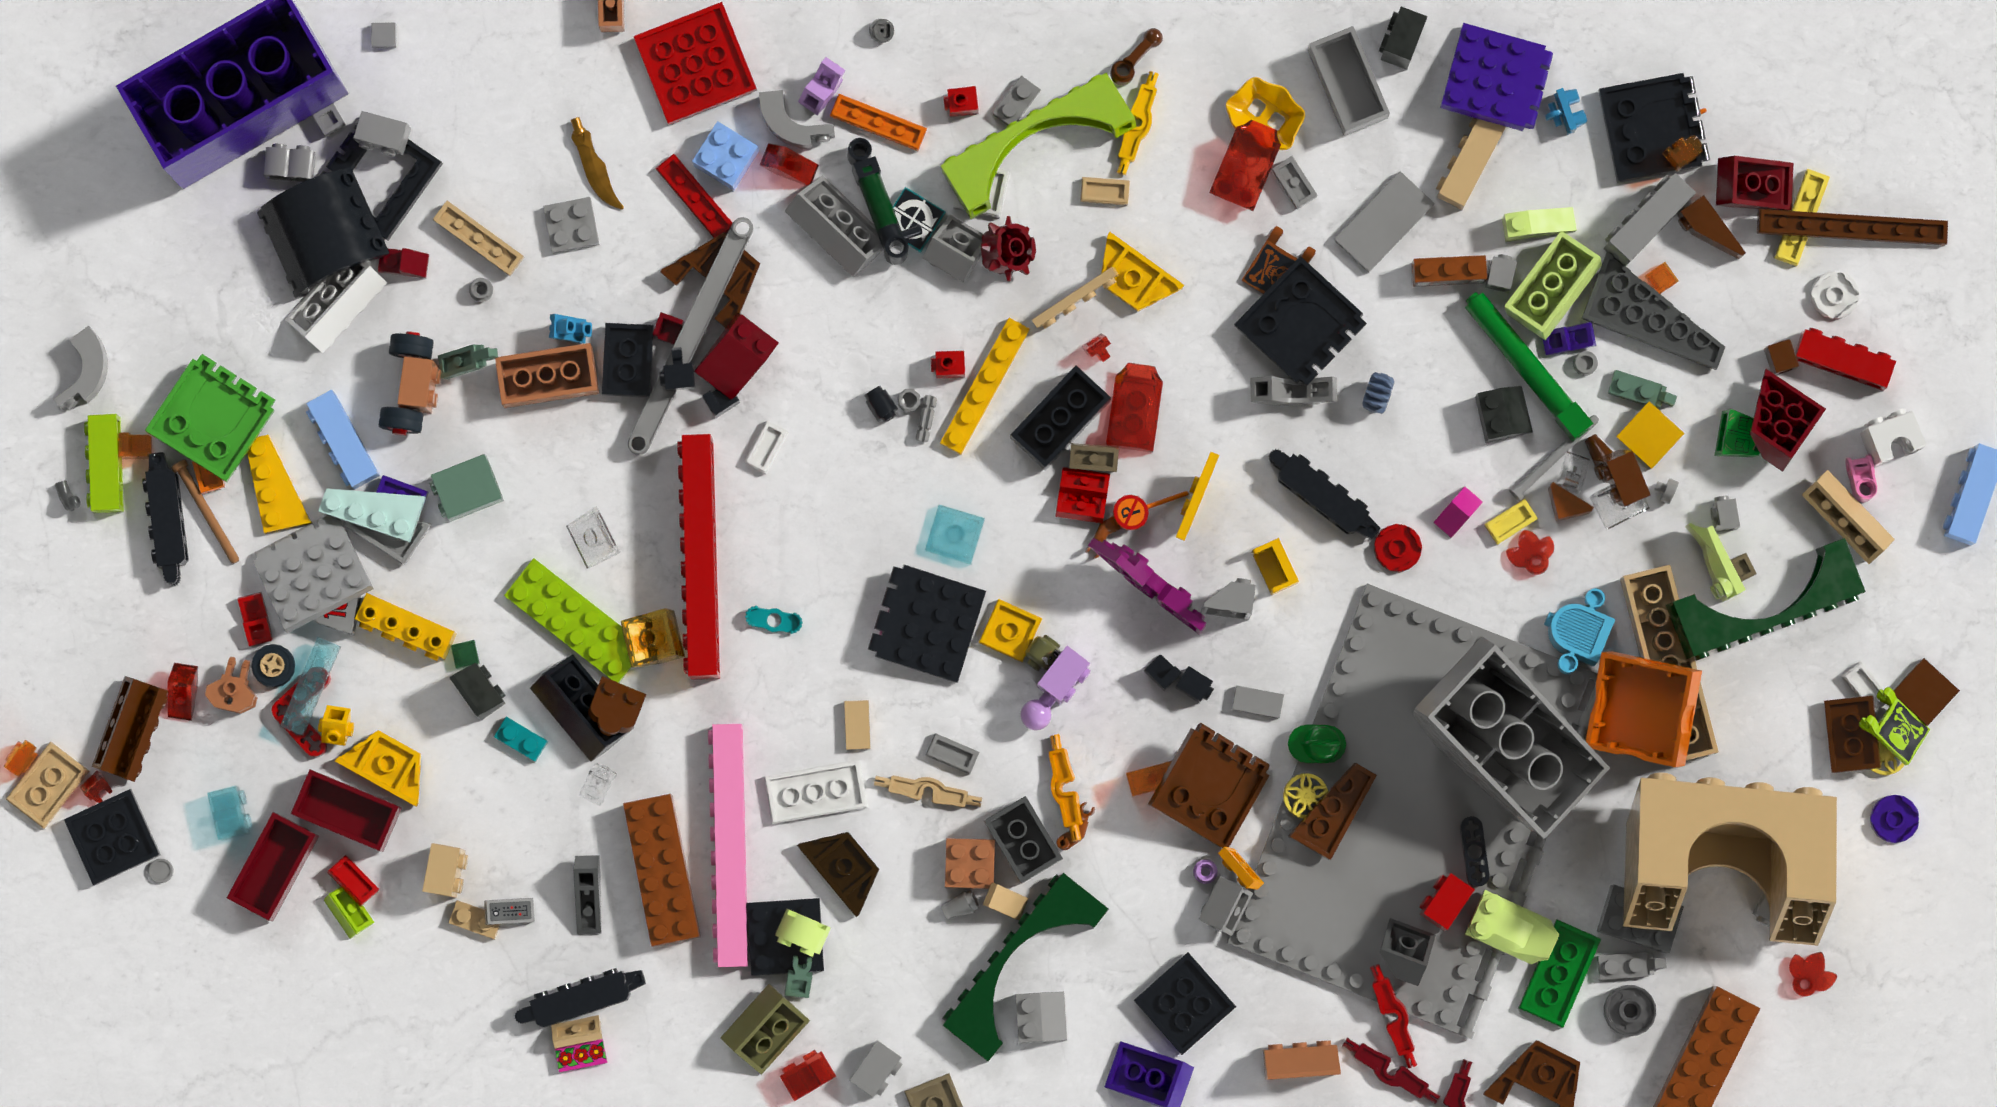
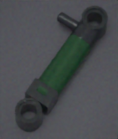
[847,138,923,265]

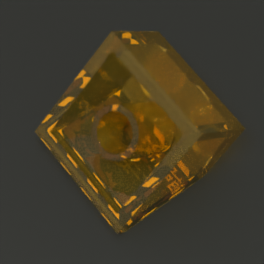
[621,608,685,668]

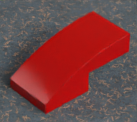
[238,592,273,646]

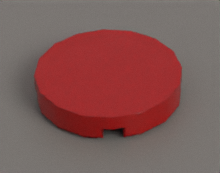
[1374,524,1422,572]

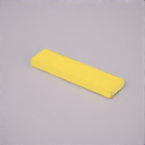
[1774,169,1830,267]

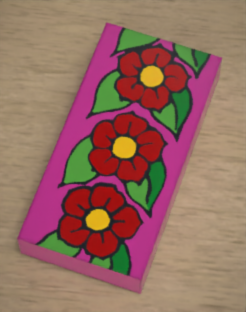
[555,1039,608,1072]

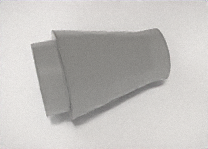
[941,890,979,919]

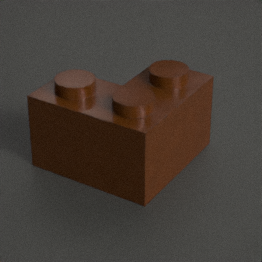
[1594,449,1651,507]

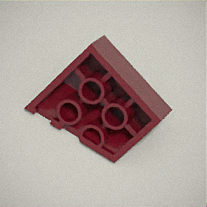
[1750,369,1826,472]

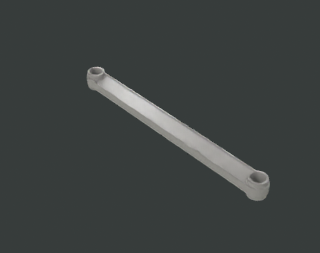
[628,217,753,455]

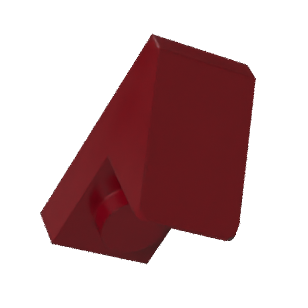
[378,248,429,278]

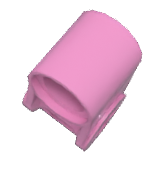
[1845,454,1877,503]

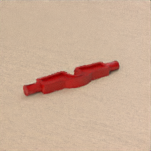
[1370,964,1417,1068]

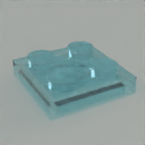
[925,505,985,565]

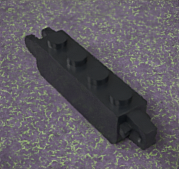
[1268,449,1380,540]
[142,452,189,586]
[514,968,646,1027]

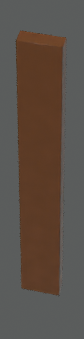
[1757,209,1948,246]

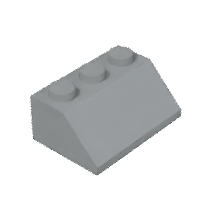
[1201,578,1256,620]

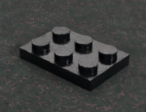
[602,323,654,397]

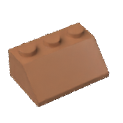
[1263,1040,1341,1080]

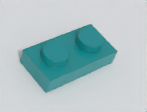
[494,716,548,762]

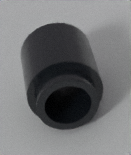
[865,386,898,423]

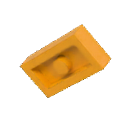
[1218,847,1264,890]

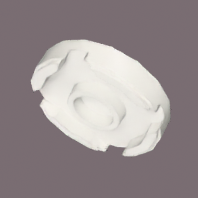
[1811,271,1859,319]

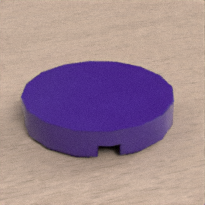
[1870,795,1919,843]

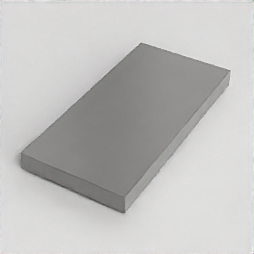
[1334,171,1435,273]

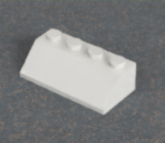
[285,262,387,353]

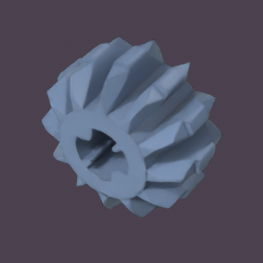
[1362,372,1394,414]

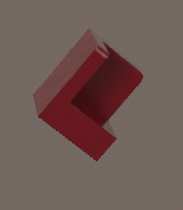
[653,312,684,345]

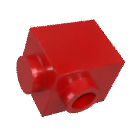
[943,86,979,117]
[931,351,965,379]

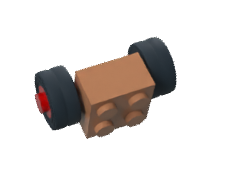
[378,331,441,436]

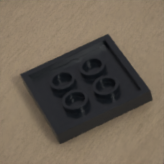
[64,789,161,886]
[747,898,824,976]
[1133,952,1236,1055]

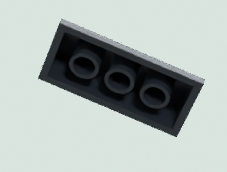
[530,654,634,762]

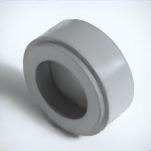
[1573,351,1598,376]

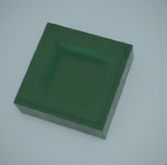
[451,640,480,669]

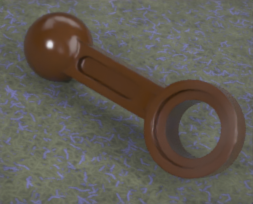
[1110,28,1163,85]

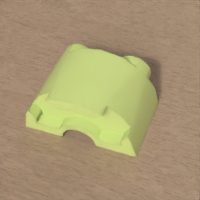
[775,909,831,957]

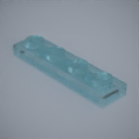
[280,637,341,736]

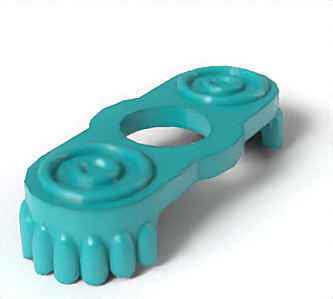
[745,606,803,634]

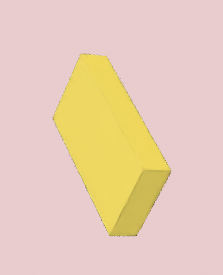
[1484,499,1538,545]

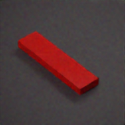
[656,154,732,238]

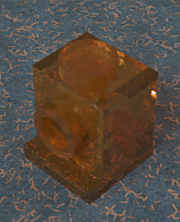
[1663,135,1703,172]

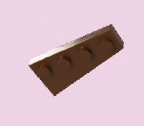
[1288,763,1377,860]

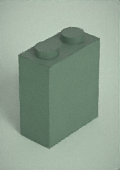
[429,454,504,522]

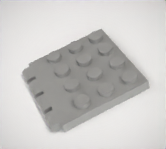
[253,515,373,634]

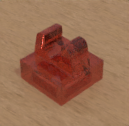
[1082,333,1111,362]
[80,770,112,803]

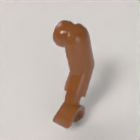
[1085,516,1122,559]
[1056,802,1095,850]

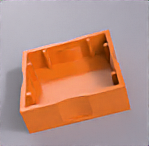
[1586,651,1702,768]

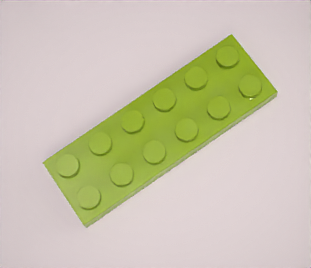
[504,558,646,683]

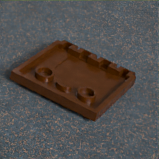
[1148,723,1270,848]

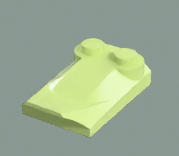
[1685,523,1746,602]
[1465,890,1559,964]

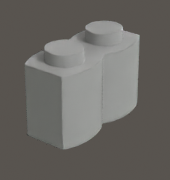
[264,143,316,182]

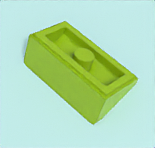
[324,887,374,939]

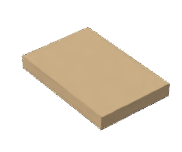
[6,742,90,829]

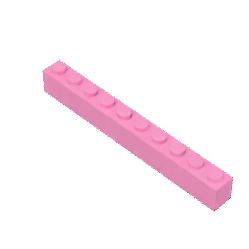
[708,724,748,968]

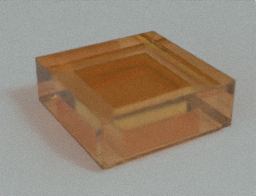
[1645,262,1679,294]

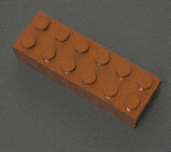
[623,794,701,947]
[1653,986,1761,1107]

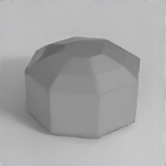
[898,389,921,412]

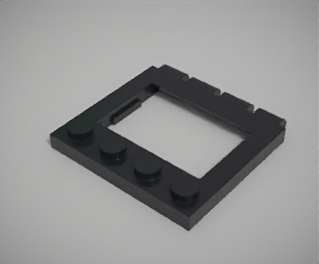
[319,120,443,241]

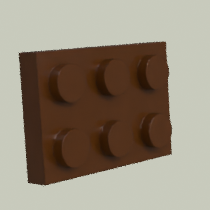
[1824,696,1881,773]

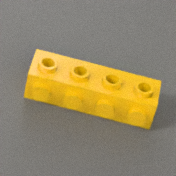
[355,593,457,661]

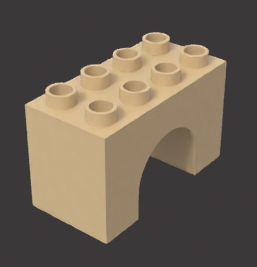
[1623,773,1837,946]

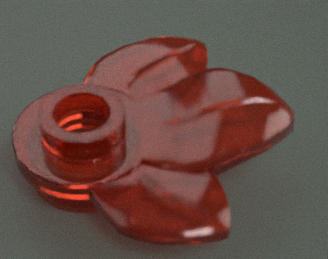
[1506,530,1554,575]
[1789,952,1837,996]

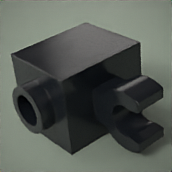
[659,347,696,391]

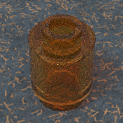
[4,740,38,777]

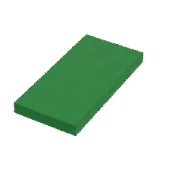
[1518,919,1601,1028]

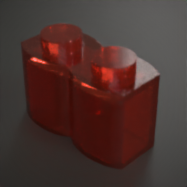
[780,1050,837,1101]

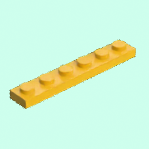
[940,318,1030,455]

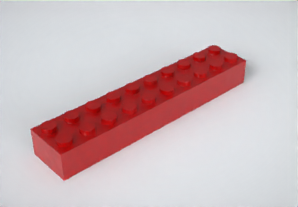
[677,434,720,680]

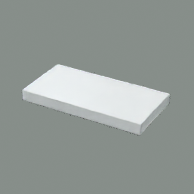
[764,760,868,824]

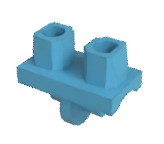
[1545,88,1587,135]
[549,314,592,344]

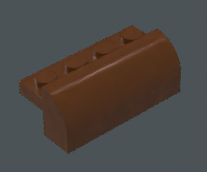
[91,676,168,782]

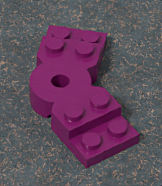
[1088,538,1206,635]

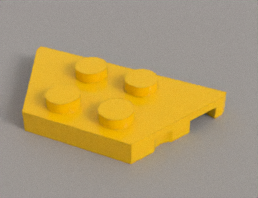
[1101,232,1184,312]
[1176,452,1219,541]
[335,730,421,807]

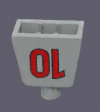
[315,596,361,635]

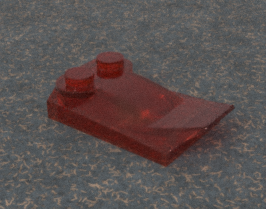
[1209,120,1281,211]
[1106,363,1163,453]

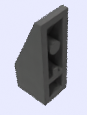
[573,855,601,934]

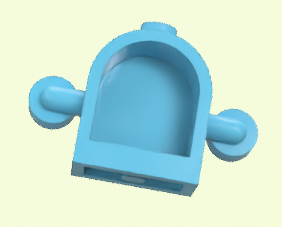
[1544,588,1615,674]

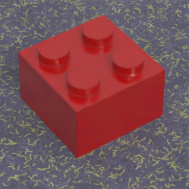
[1419,873,1475,931]

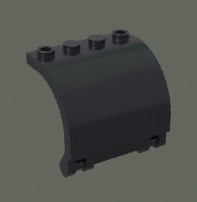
[257,167,389,299]

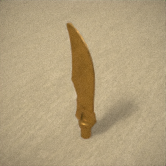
[571,117,624,210]

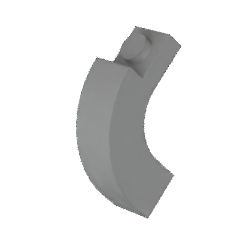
[759,90,835,149]
[53,326,108,410]
[1250,376,1337,405]

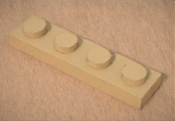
[433,201,524,276]
[1032,267,1119,329]

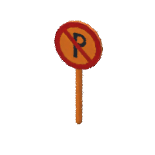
[1113,491,1189,530]

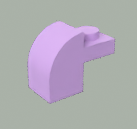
[798,57,846,116]

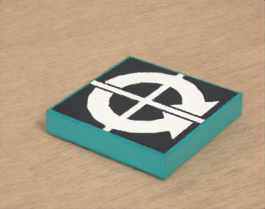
[893,187,946,253]

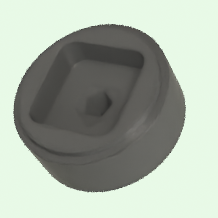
[869,19,894,43]

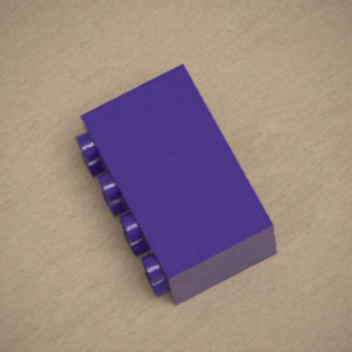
[116,0,349,189]

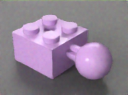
[1021,646,1091,730]

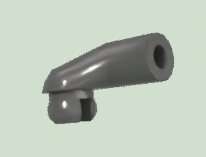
[55,480,81,511]

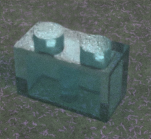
[207,786,252,841]

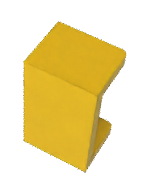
[1251,538,1299,595]

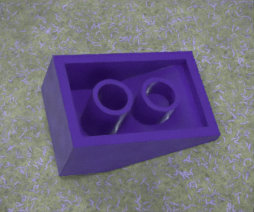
[1104,1041,1194,1107]

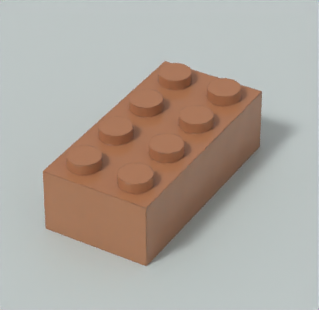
[495,343,599,408]

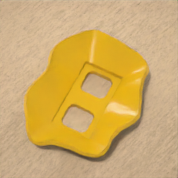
[1225,77,1305,150]

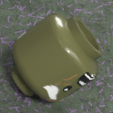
[1025,635,1061,672]

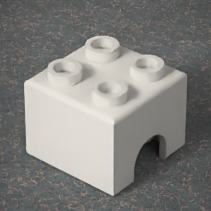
[1860,409,1926,467]

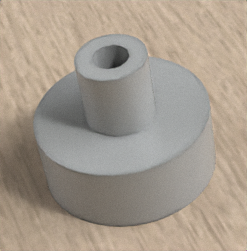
[1654,478,1679,504]

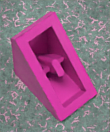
[1433,487,1483,538]

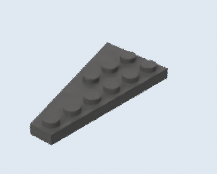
[1581,251,1725,370]

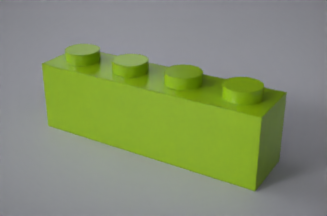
[84,414,124,513]

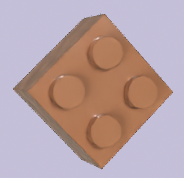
[945,838,995,889]

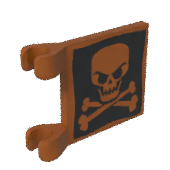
[1242,226,1316,294]

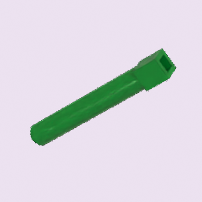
[1465,292,1594,442]

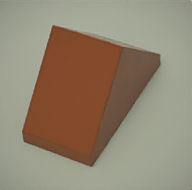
[1548,482,1594,521]

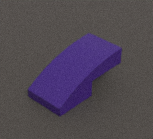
[1543,322,1596,355]

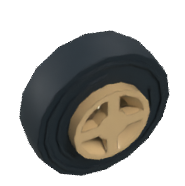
[251,644,295,688]

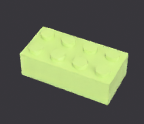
[1504,231,1602,340]

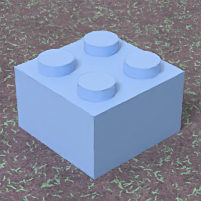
[692,121,759,191]

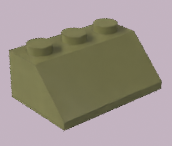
[720,984,810,1075]

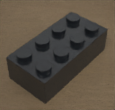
[1010,365,1111,471]

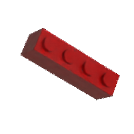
[1795,328,1896,391]

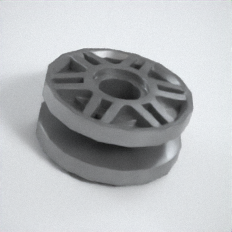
[1604,985,1656,1036]

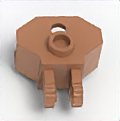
[205,657,258,714]

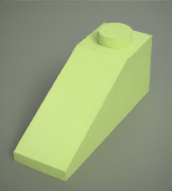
[1502,207,1577,242]

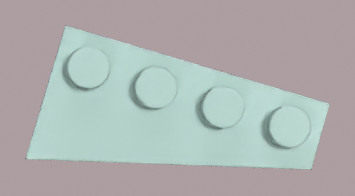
[318,488,426,543]

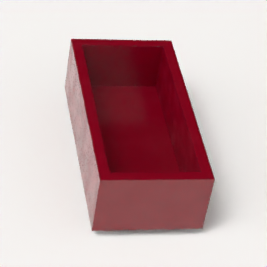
[291,769,402,852]
[226,812,319,921]

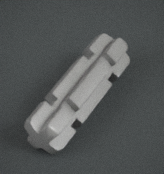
[916,395,937,442]

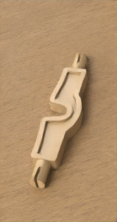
[874,775,982,808]

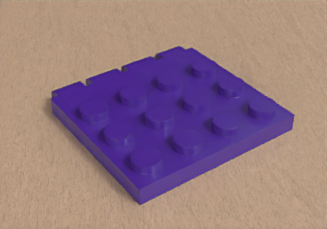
[1440,23,1553,131]

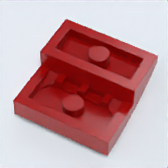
[1055,467,1110,524]

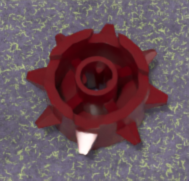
[980,216,1036,282]

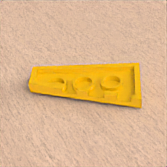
[247,435,312,534]

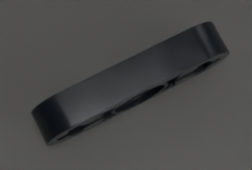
[1460,816,1490,887]

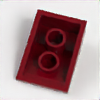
[1716,155,1794,211]
[694,314,779,400]

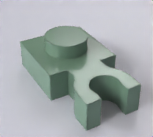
[785,955,812,998]

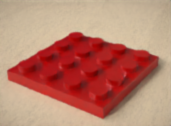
[633,2,757,125]

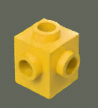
[318,705,354,746]

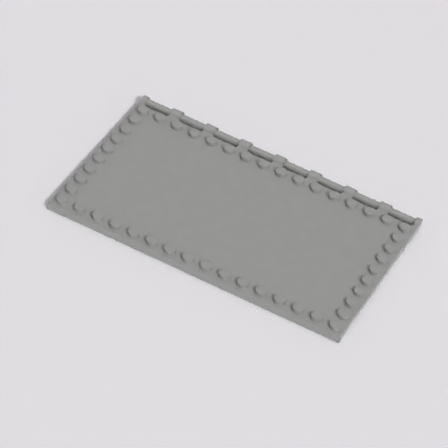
[1227,583,1598,1039]

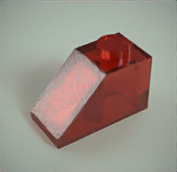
[760,143,819,186]
[168,663,198,721]

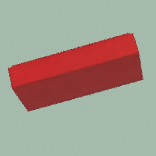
[327,855,379,907]

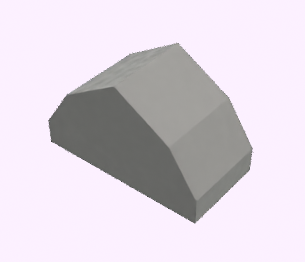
[1413,637,1610,839]

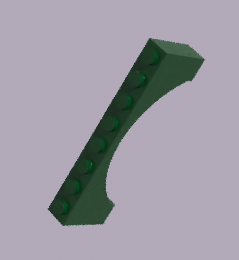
[1666,538,1866,661]
[942,873,1109,1061]

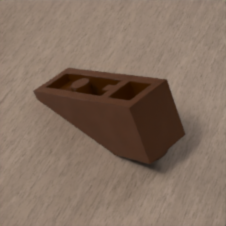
[1677,195,1746,259]

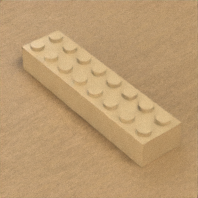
[1620,565,1719,761]

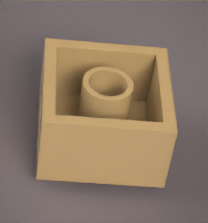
[422,843,468,898]

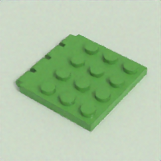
[145,354,275,482]

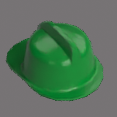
[1288,724,1346,763]

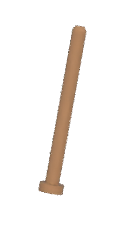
[171,459,239,564]

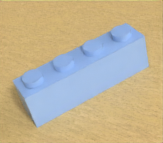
[306,390,380,489]
[1943,443,1997,545]

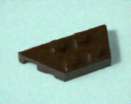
[797,832,879,918]

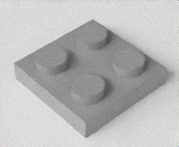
[543,197,600,254]

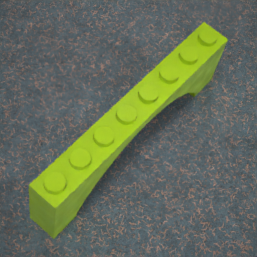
[941,73,1136,219]

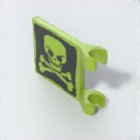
[1859,687,1930,766]

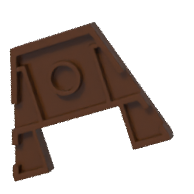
[660,232,760,328]
[1483,1040,1580,1107]

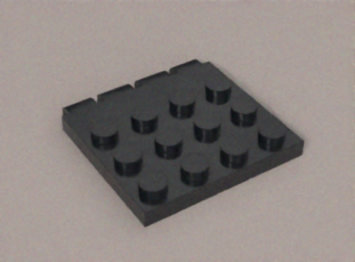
[1598,73,1710,183]
[1234,256,1367,386]
[868,564,986,683]

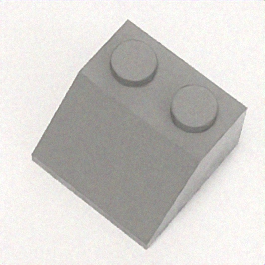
[922,215,983,282]
[1016,991,1067,1043]

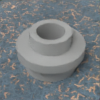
[469,278,493,302]

